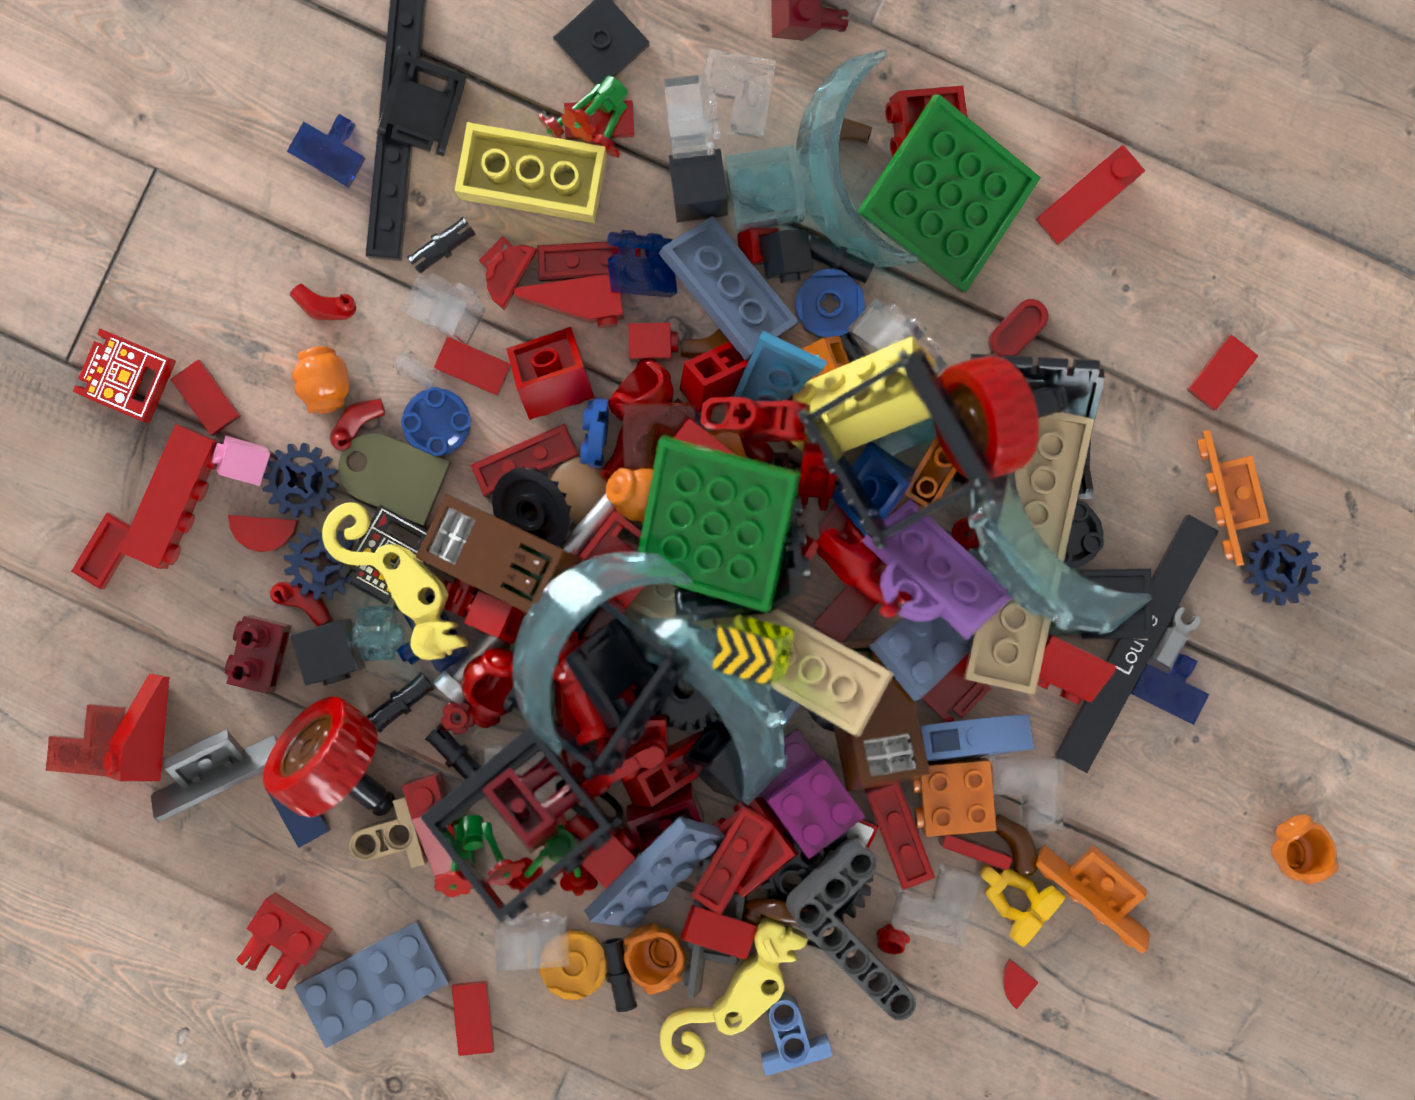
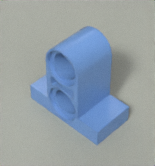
[761,992,833,1076]

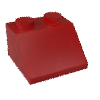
[506,327,595,420]
[1037,635,1117,705]

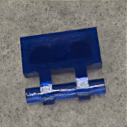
[607,230,678,298]

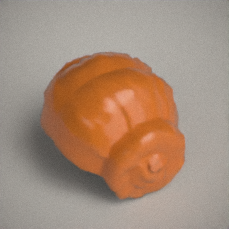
[291,346,349,414]
[606,468,653,523]
[1271,814,1339,885]
[623,922,686,995]

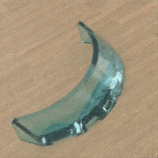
[795,49,918,268]
[967,472,1152,634]
[513,552,693,755]
[628,615,787,806]

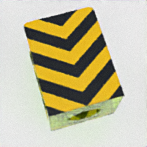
[713,615,794,686]

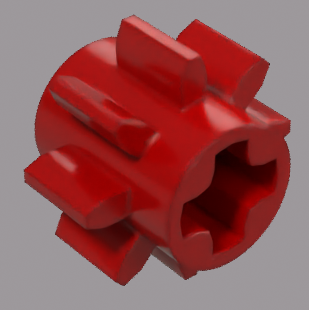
[444,578,479,618]

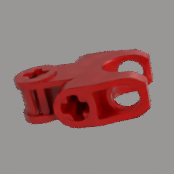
[700,397,811,442]

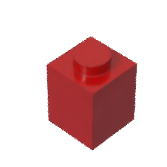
[628,322,678,362]
[464,591,527,645]

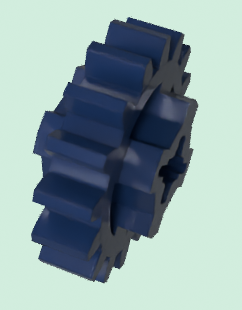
[262,443,340,518]
[284,526,356,602]
[1241,530,1321,606]

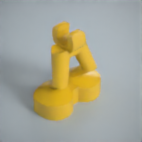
[979,864,1066,948]

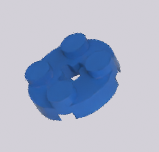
[795,269,865,339]
[580,398,609,469]

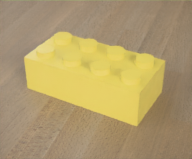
[455,122,607,224]
[792,336,935,452]

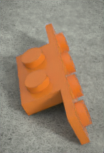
[1197,430,1269,567]
[1036,845,1150,954]

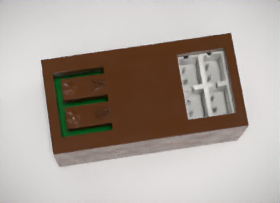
[415,494,583,622]
[833,638,930,792]

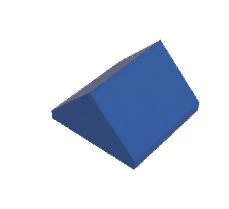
[832,442,915,537]

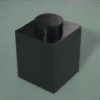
[760,229,813,284]

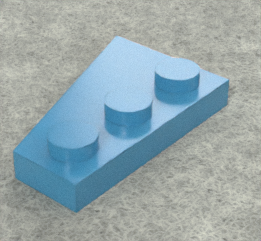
[733,331,827,402]

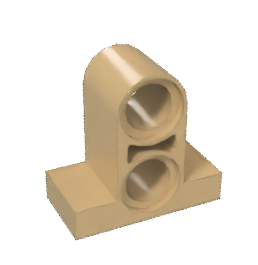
[349,795,428,868]

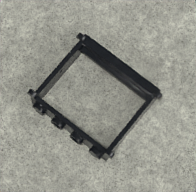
[798,347,996,551]
[503,580,690,780]
[420,726,623,923]

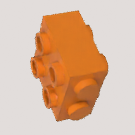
[912,757,996,837]

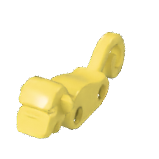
[322,502,468,660]
[659,917,808,1070]

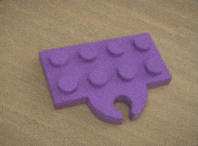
[863,499,1014,640]

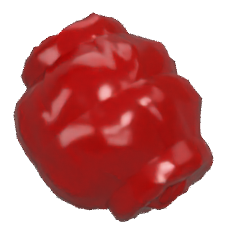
[608,359,674,425]
[461,648,522,718]

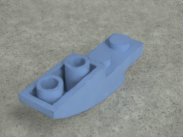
[920,714,1035,763]

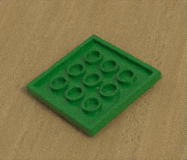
[857,95,1041,293]
[634,436,801,613]

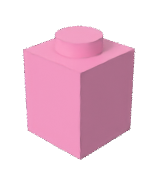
[212,436,270,486]

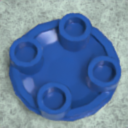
[401,387,471,457]

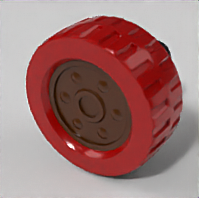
[933,356,1068,478]
[263,696,395,817]

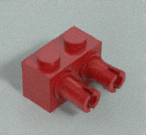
[567,806,638,889]
[236,892,333,990]

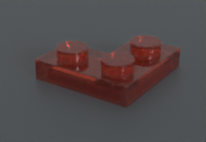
[623,403,695,471]
[46,704,126,776]

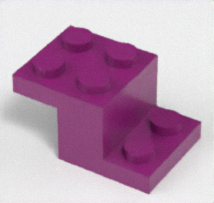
[754,728,865,859]

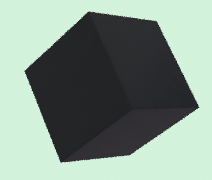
[669,149,728,222]
[290,619,366,686]
[682,720,773,801]

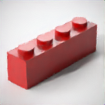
[119,424,223,569]

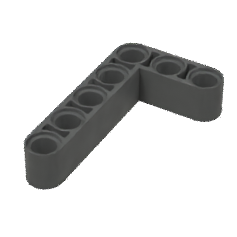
[786,838,916,1021]

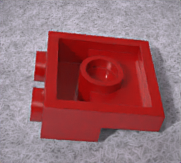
[885,85,968,157]
[712,796,799,897]

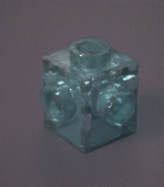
[352,606,404,661]

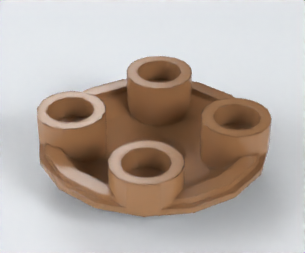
[551,456,607,524]

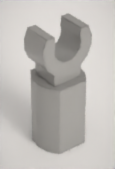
[1150,606,1201,669]

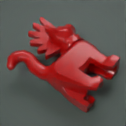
[816,519,913,618]
[550,627,647,745]

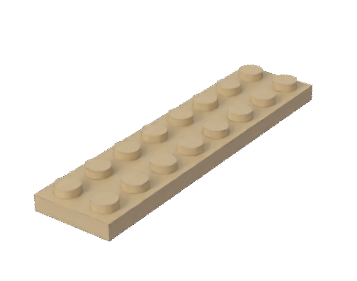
[963,412,1094,695]
[629,578,894,737]

